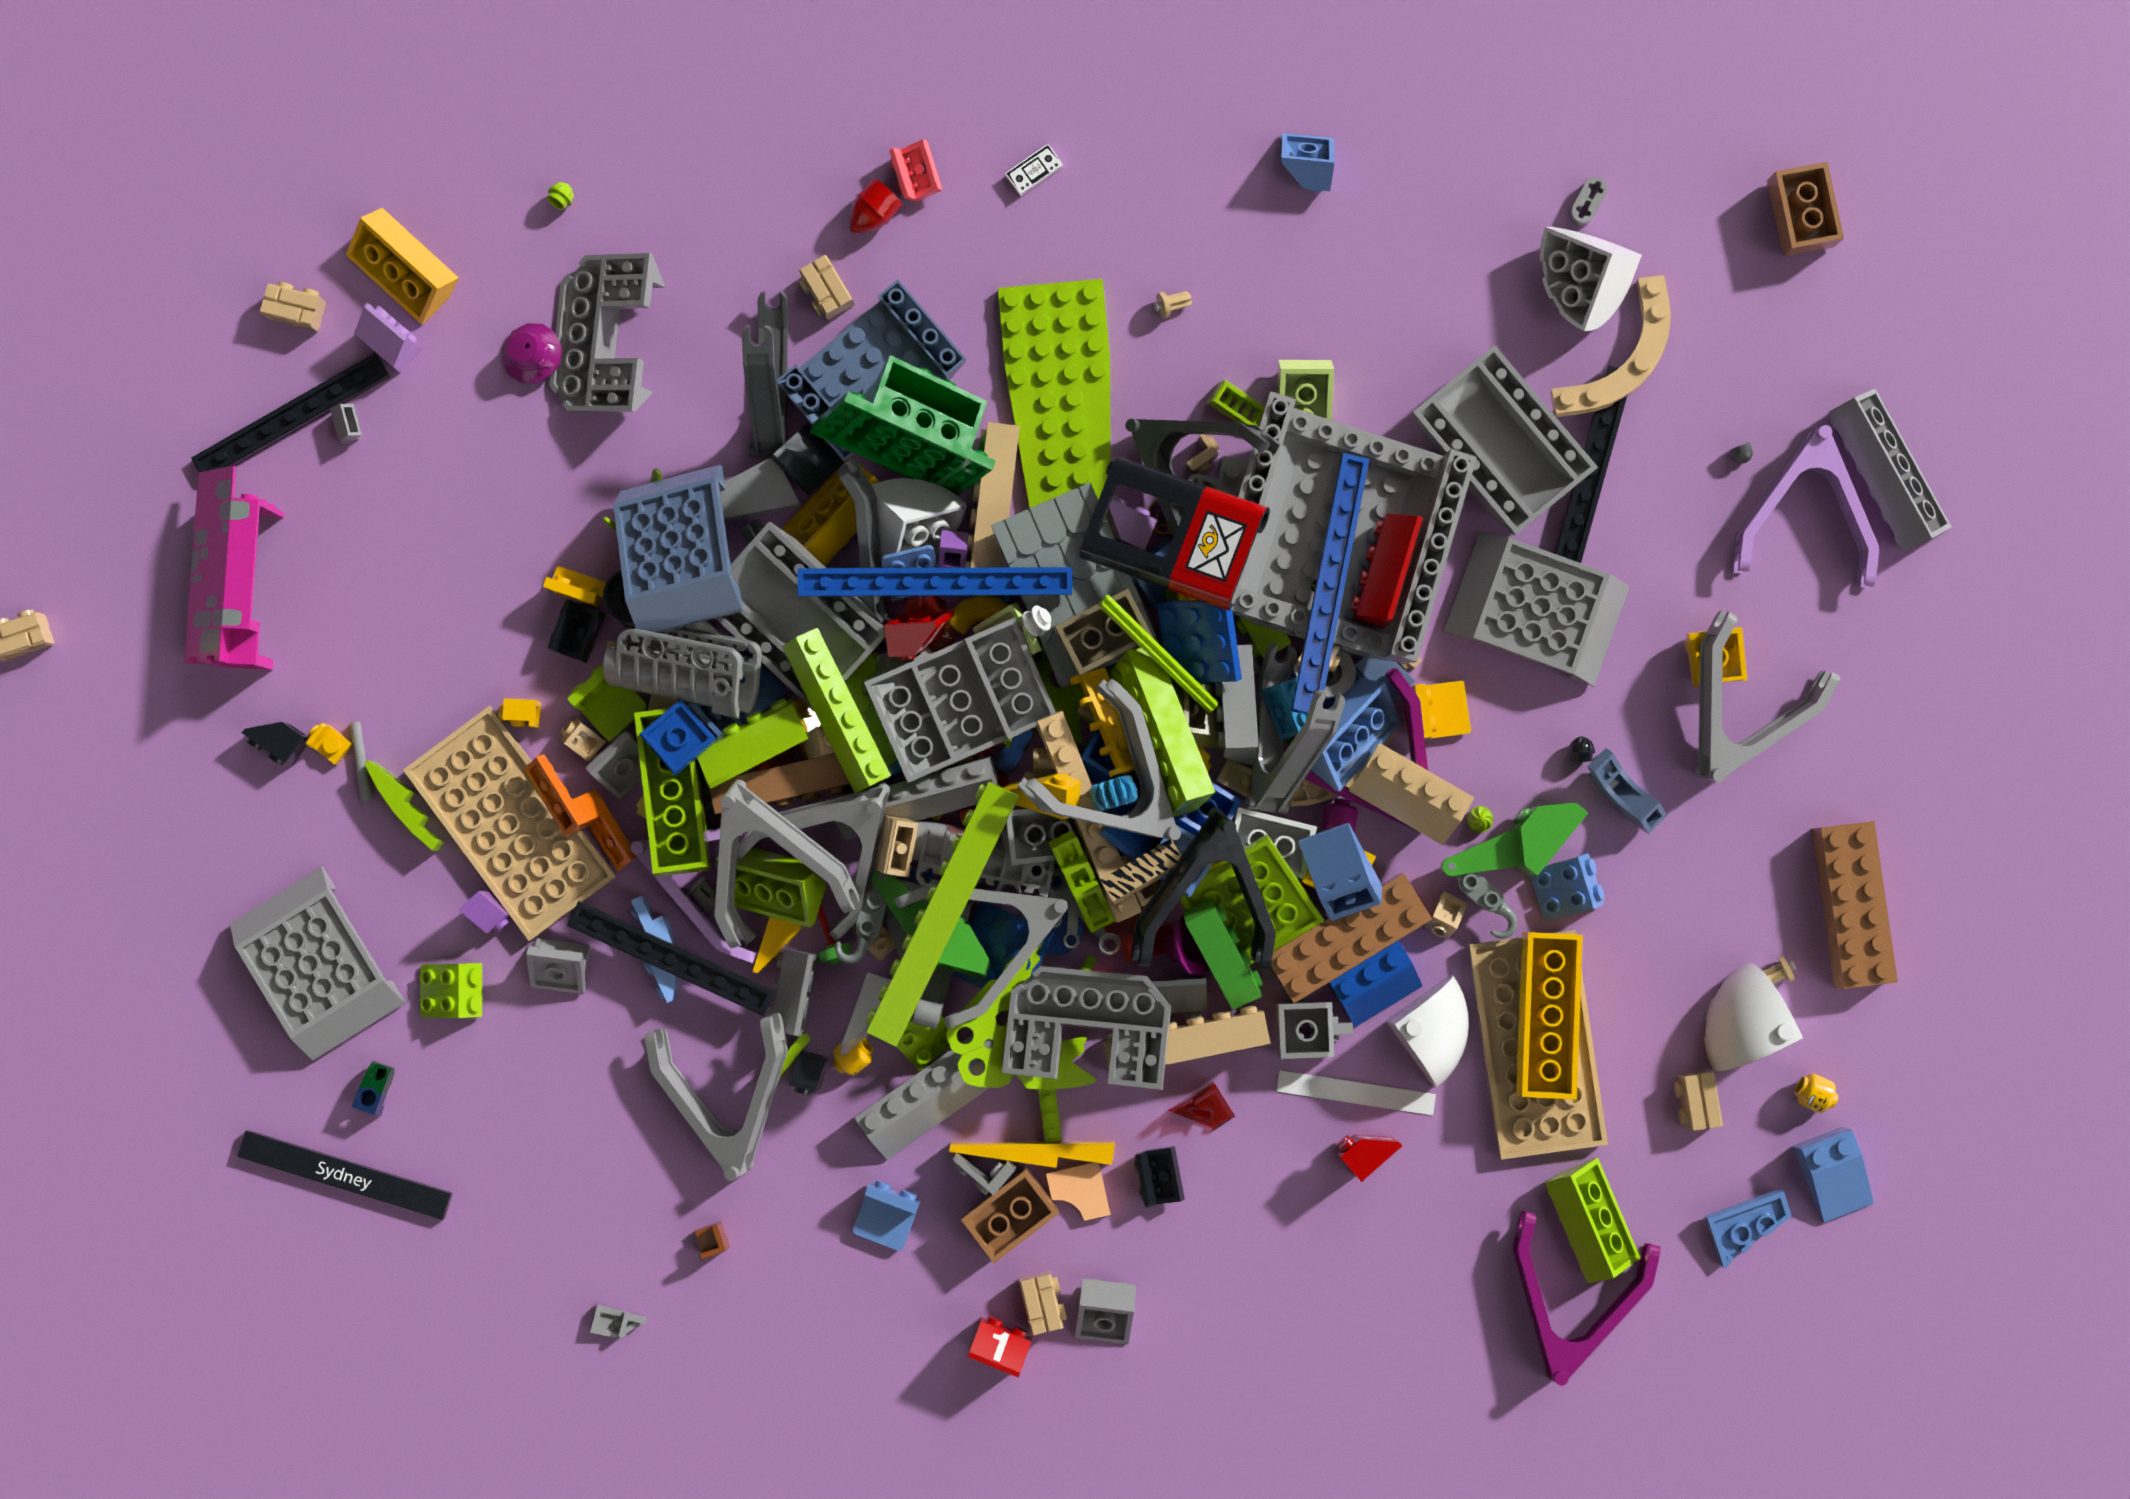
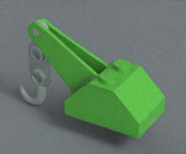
[1440,802,1588,939]
[835,870,991,980]

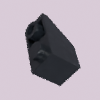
[242,722,309,765]
[789,1050,829,1095]

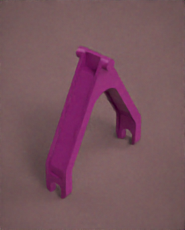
[1283,667,1428,831]
[1513,1210,1661,1386]

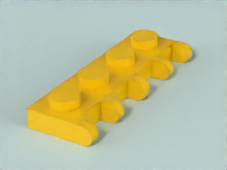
[1070,667,1135,778]

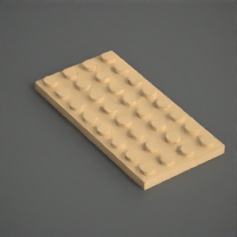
[403,706,617,941]
[1468,930,1608,1160]

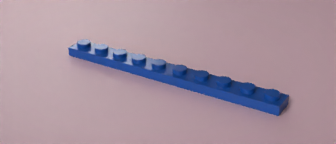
[1291,453,1370,715]
[797,567,1072,597]

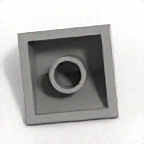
[1075,1278,1136,1344]

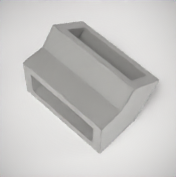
[330,404,362,444]

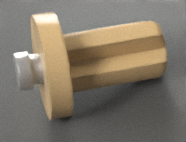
[1154,291,1192,318]
[1763,955,1797,984]

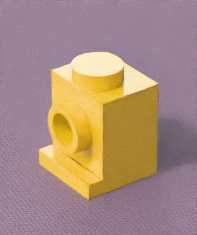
[498,698,541,729]

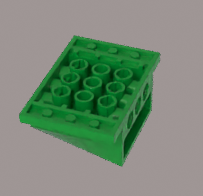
[810,355,995,495]

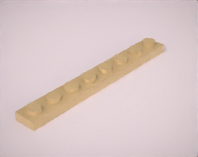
[1035,711,1142,923]

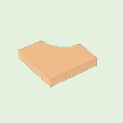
[1046,1162,1111,1221]

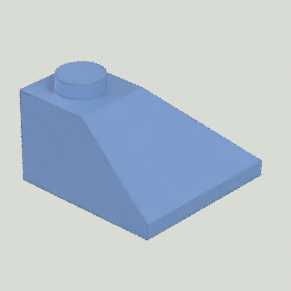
[1281,133,1335,192]

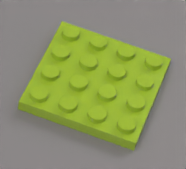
[1180,834,1324,965]

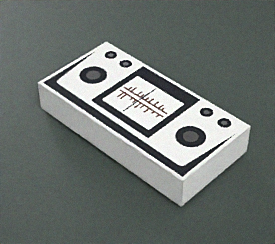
[1005,144,1063,197]

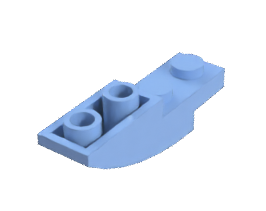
[630,896,679,1003]

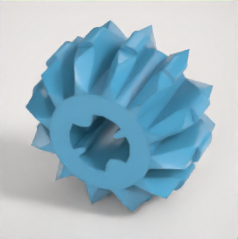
[1090,775,1138,811]

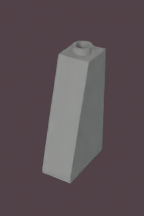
[720,458,802,523]

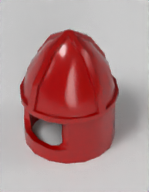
[850,178,903,233]

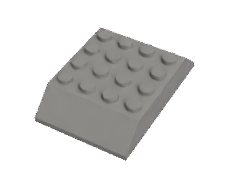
[1412,345,1598,535]
[716,522,886,711]

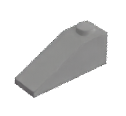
[840,972,892,1055]

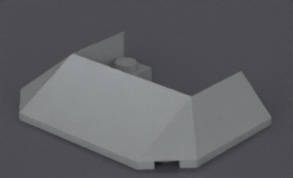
[549,253,665,412]
[1002,966,1171,1090]

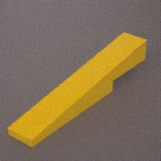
[949,1141,1115,1168]

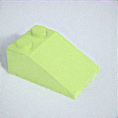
[1277,360,1334,420]

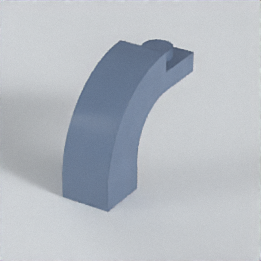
[1587,748,1667,834]

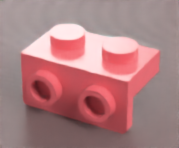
[889,139,943,202]

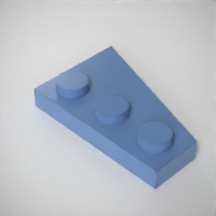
[1704,1189,1792,1268]

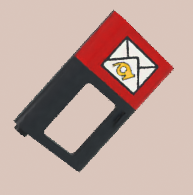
[1080,457,1270,611]

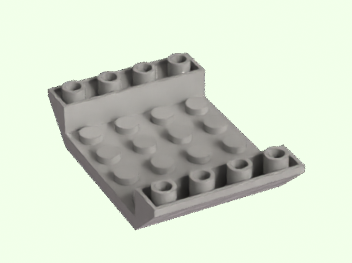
[1443,532,1629,687]
[230,866,406,1060]

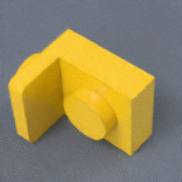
[305,723,353,765]

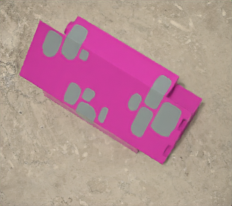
[184,466,284,670]

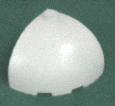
[1540,227,1642,331]
[871,478,967,568]
[1704,963,1803,1071]
[1386,974,1469,1088]

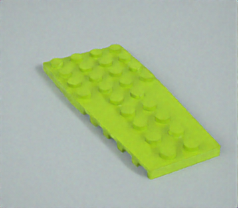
[998,279,1111,508]

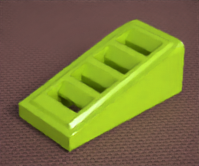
[1207,380,1265,426]

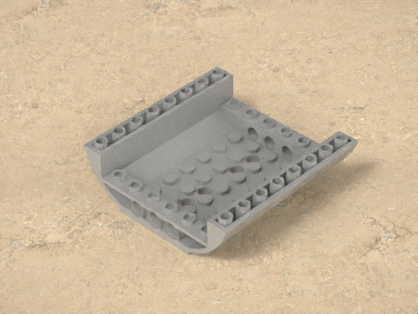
[1231,391,1477,663]

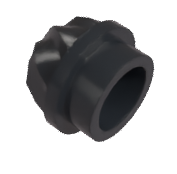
[1568,736,1595,762]

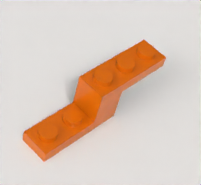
[524,754,637,871]

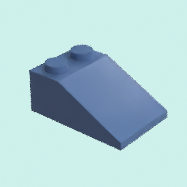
[1792,1127,1874,1223]

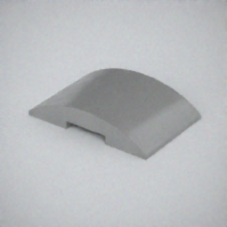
[864,618,1056,783]

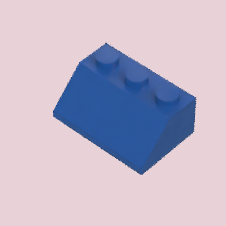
[1327,940,1423,1028]

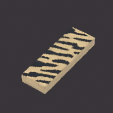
[1100,840,1181,905]

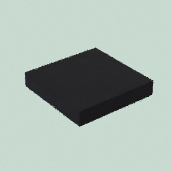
[771,423,844,496]

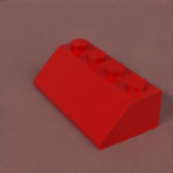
[1350,513,1423,629]

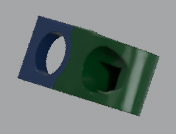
[352,1061,395,1116]

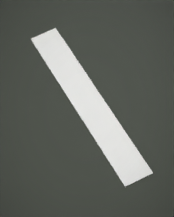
[1276,1070,1436,1115]

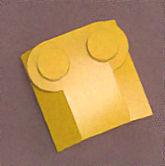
[1685,627,1747,687]

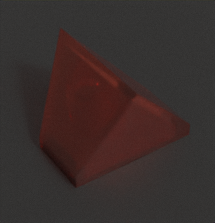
[1168,1081,1235,1131]

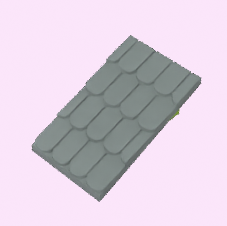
[991,482,1159,689]

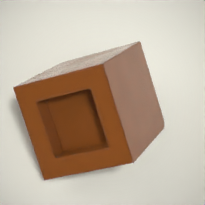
[694,1221,730,1260]

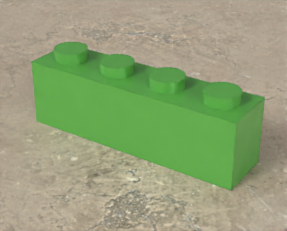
[1184,898,1263,1010]

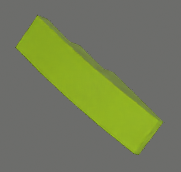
[365,760,445,851]
[1048,830,1114,933]

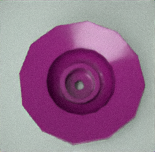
[502,323,562,384]
[1164,915,1211,976]

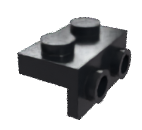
[548,599,606,663]
[1134,1146,1185,1208]

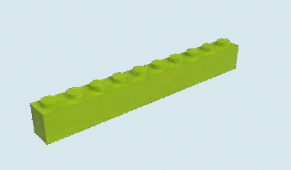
[865,781,1019,1047]

